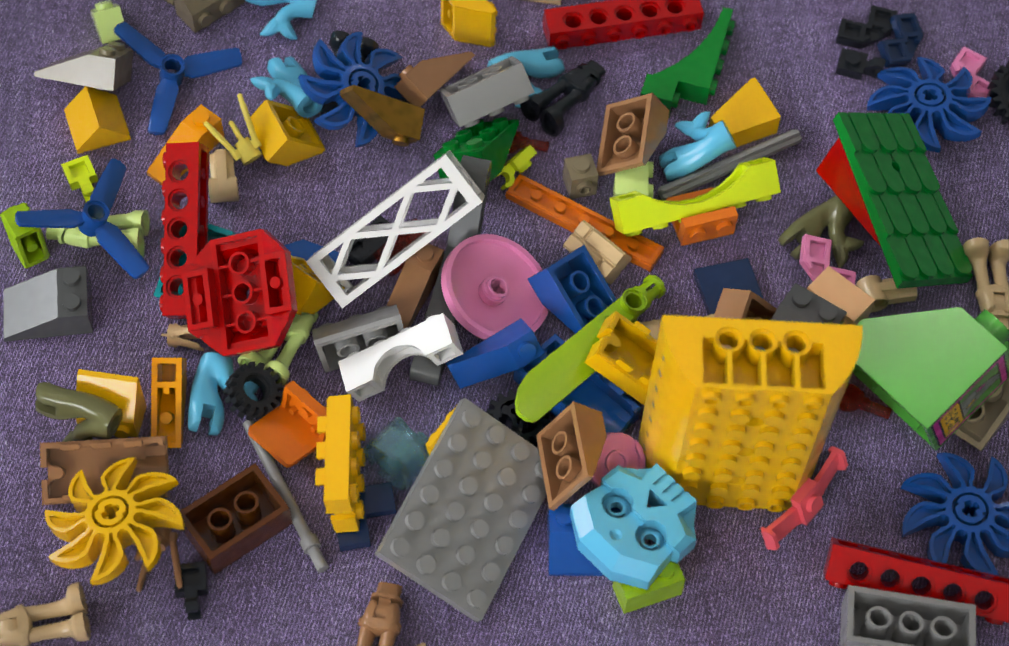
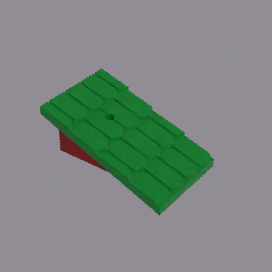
[816,112,973,289]

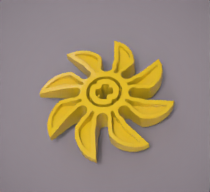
[45,457,185,585]

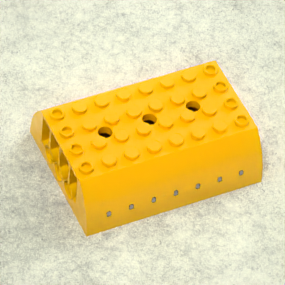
[638,315,863,512]

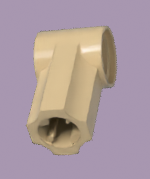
[208,149,239,203]
[856,275,918,313]

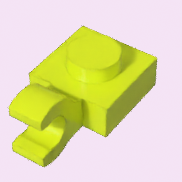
[495,144,537,190]
[61,155,98,202]

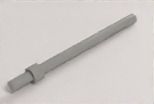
[242,420,329,573]

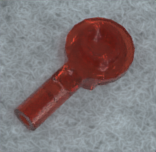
[509,131,549,153]
[839,383,892,420]

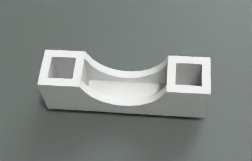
[338,313,464,402]

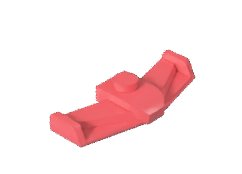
[760,446,848,551]

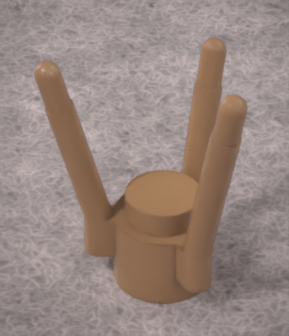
[135,527,183,592]

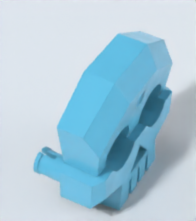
[570,463,697,590]

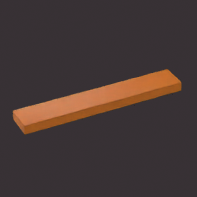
[505,174,665,272]

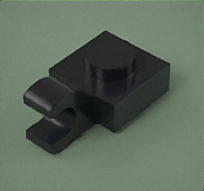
[836,48,886,80]
[174,561,208,620]

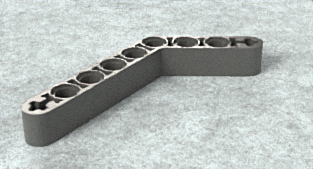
[409,155,492,386]

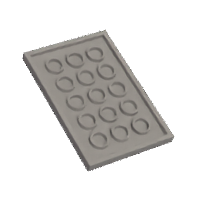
[374,398,547,622]

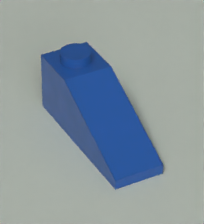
[446,319,545,389]

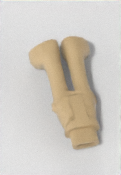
[963,237,1009,330]
[0,582,91,646]

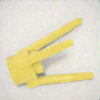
[204,93,262,166]

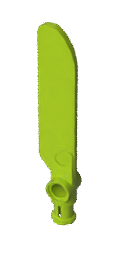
[515,275,666,423]

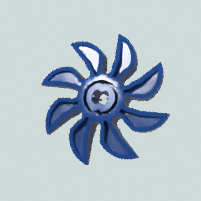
[298,32,407,147]
[866,57,991,153]
[900,453,1009,576]

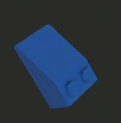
[528,245,617,334]

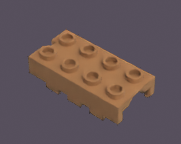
[40,436,170,505]

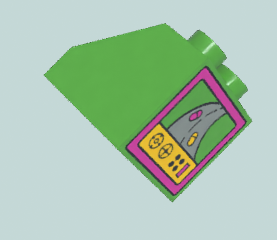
[852,307,1009,451]

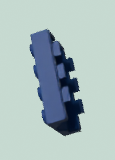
[513,334,641,433]

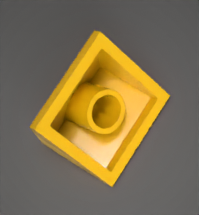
[64,86,131,154]

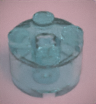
[364,417,429,490]

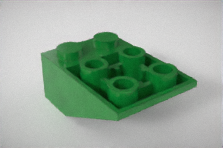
[433,117,519,182]

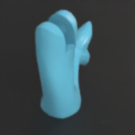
[245,0,317,40]
[488,47,565,108]
[250,56,323,118]
[659,111,736,181]
[188,352,259,436]

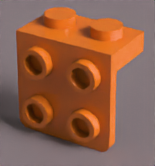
[666,188,738,246]
[248,380,327,468]

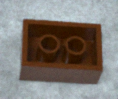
[180,463,293,575]

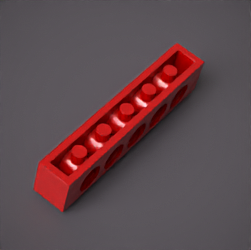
[542,0,704,50]
[159,142,209,319]
[823,537,1009,625]

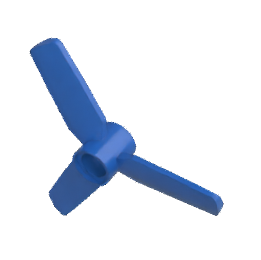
[114,22,242,135]
[15,158,150,279]

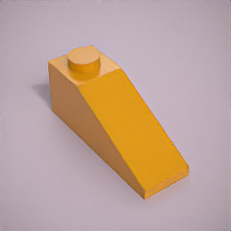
[146,104,224,185]
[151,358,187,448]

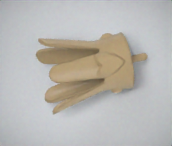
[161,323,204,351]

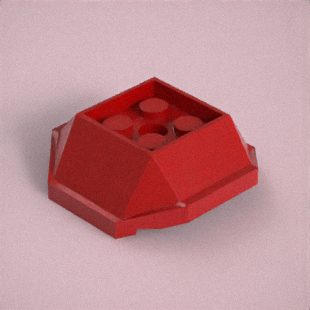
[182,229,298,357]

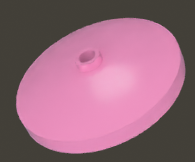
[441,234,549,340]

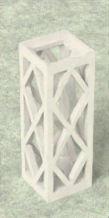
[306,150,485,308]

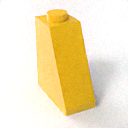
[709,77,781,147]

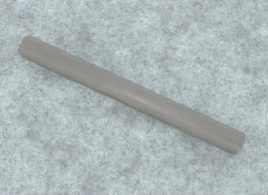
[658,129,802,200]

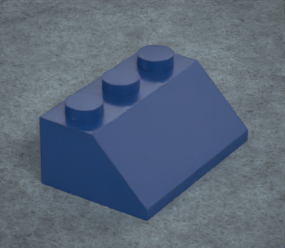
[547,503,621,576]

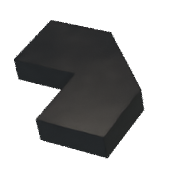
[835,5,897,49]

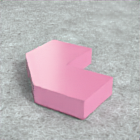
[950,47,992,102]
[799,234,856,285]

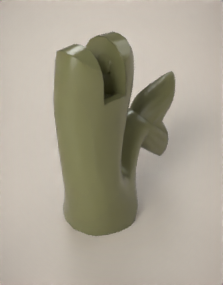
[778,195,865,268]
[35,382,122,442]

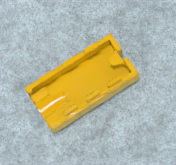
[584,311,657,405]
[315,394,366,533]

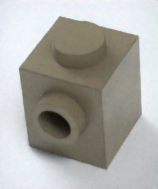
[562,153,599,200]

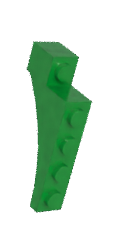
[640,7,736,117]

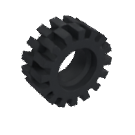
[224,362,283,421]

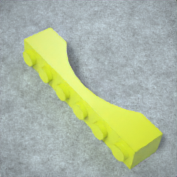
[609,157,781,237]

